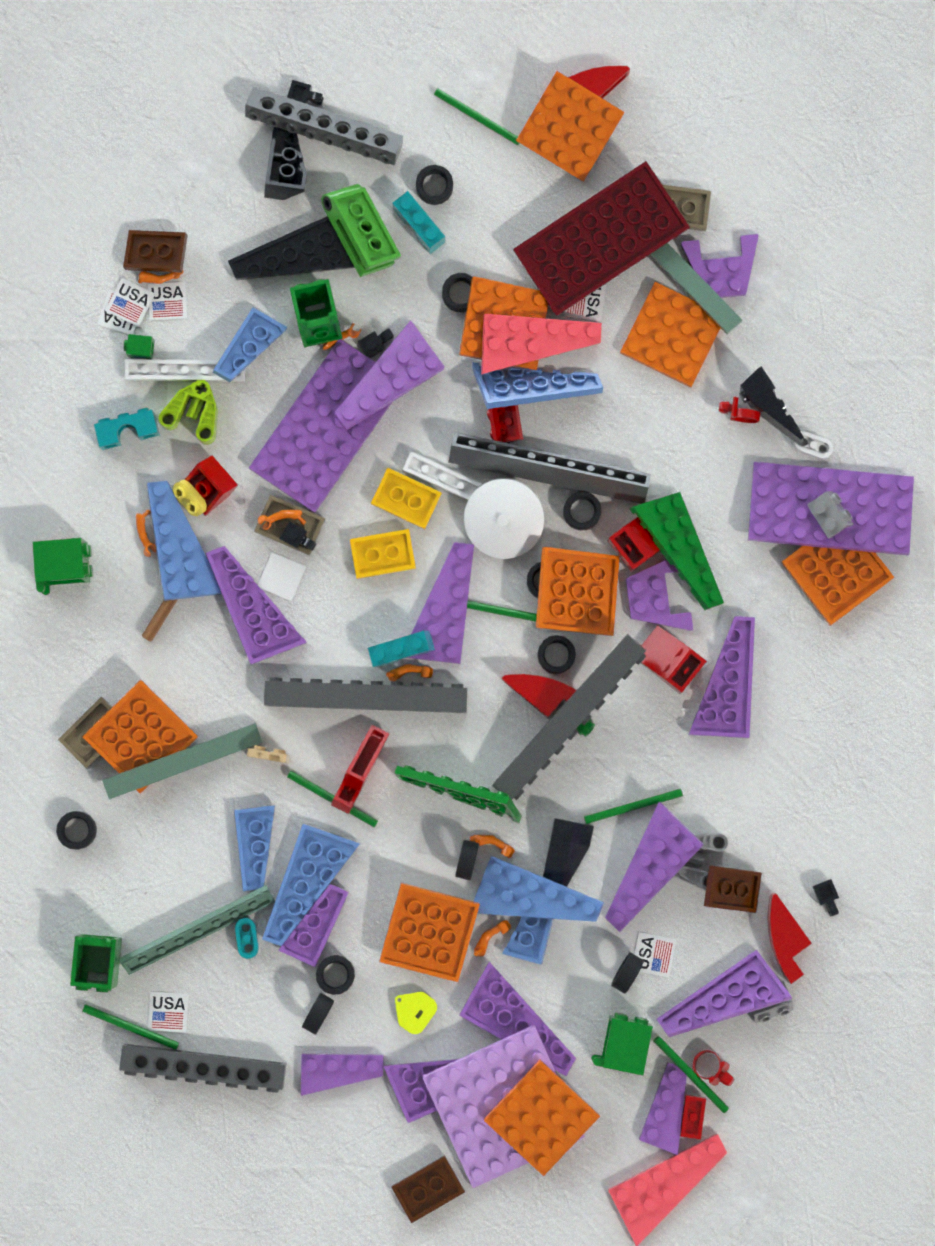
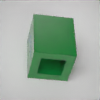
[124,334,155,360]

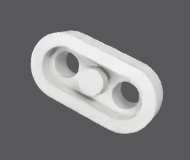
[793,432,833,459]

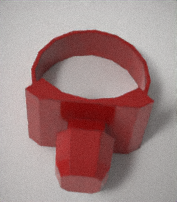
[719,397,761,423]
[693,1050,735,1086]

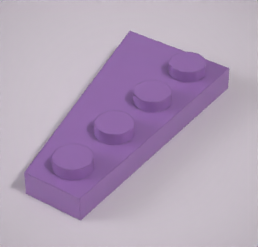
[278,884,349,967]
[301,1054,384,1096]
[639,1062,687,1155]

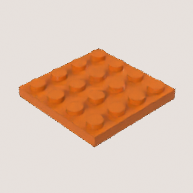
[516,71,625,182]
[459,276,548,370]
[620,282,720,388]
[781,546,895,626]
[536,547,620,636]
[82,679,198,794]
[379,883,480,982]
[484,1059,600,1176]

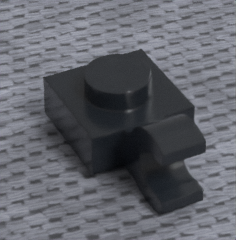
[287,80,324,105]
[358,328,394,358]
[279,521,316,551]
[812,879,839,917]

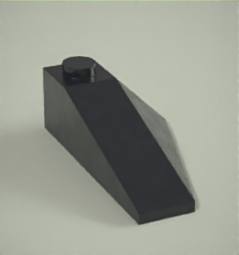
[264,127,307,200]
[739,366,804,446]
[543,818,594,887]

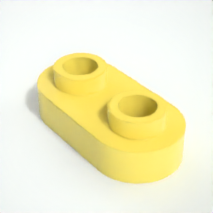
[173,480,207,516]

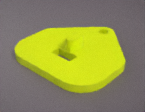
[395,991,437,1034]

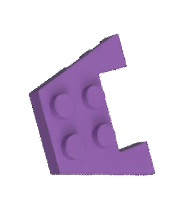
[681,234,759,298]
[626,559,693,631]

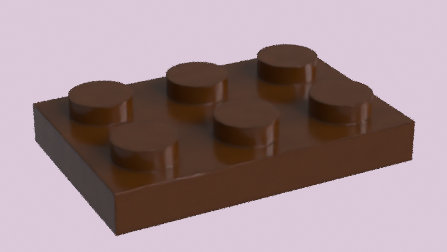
[123,230,188,273]
[704,865,762,913]
[391,1155,465,1223]

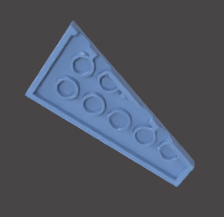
[472,362,603,409]
[147,481,222,601]
[262,824,360,946]
[474,856,604,922]

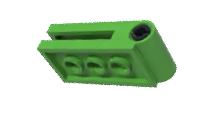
[321,184,401,277]

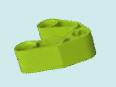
[159,380,218,445]

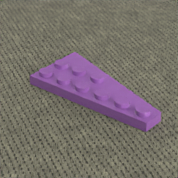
[407,542,474,664]
[206,546,307,665]

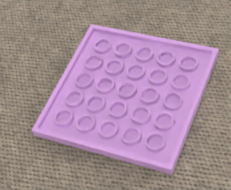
[422,1025,585,1188]

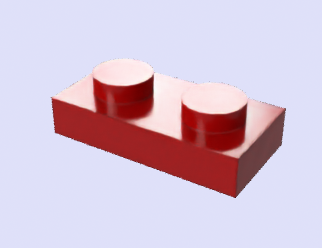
[680,1094,707,1140]

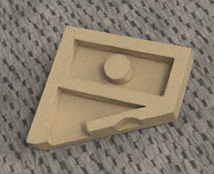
[247,745,290,763]

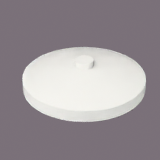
[464,478,545,559]

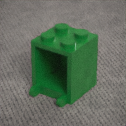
[290,279,343,348]
[33,538,93,595]
[70,934,122,992]
[591,1012,653,1076]

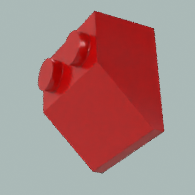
[185,455,238,516]

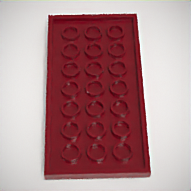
[513,161,690,317]

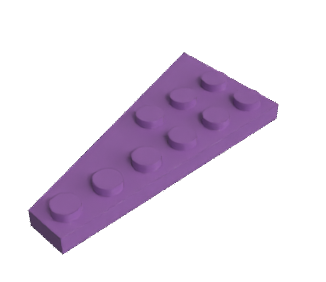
[334,320,445,431]
[688,616,755,738]
[605,802,704,932]
[657,950,792,1037]
[459,961,576,1076]
[383,1059,458,1123]

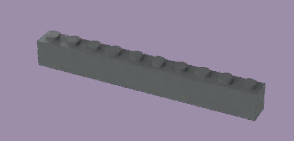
[448,432,651,504]
[492,634,646,800]
[264,677,467,713]

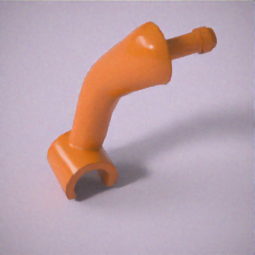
[138,270,184,284]
[322,323,362,350]
[136,510,156,557]
[258,510,306,530]
[386,664,433,681]
[469,835,515,858]
[474,920,512,957]

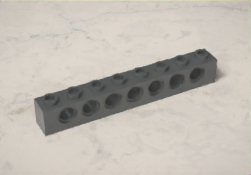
[245,86,403,166]
[119,1044,287,1093]

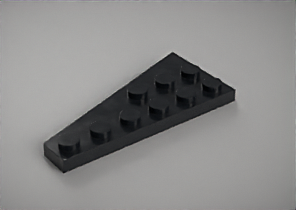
[228,216,355,280]

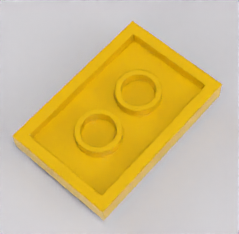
[371,468,442,530]
[350,529,416,579]

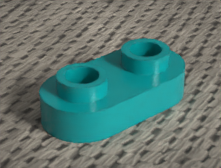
[235,918,259,959]

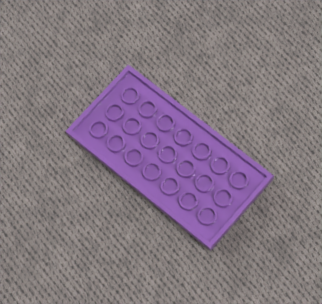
[249,339,392,513]
[748,462,914,556]

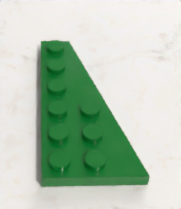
[630,492,724,610]
[395,765,522,823]

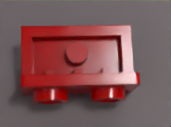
[487,405,523,443]

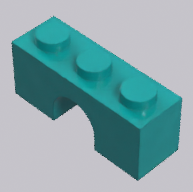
[392,191,445,254]
[94,408,160,450]
[367,630,435,667]

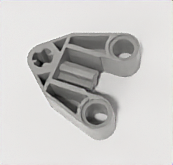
[677,833,728,891]

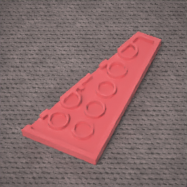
[481,314,602,375]
[608,1134,727,1246]

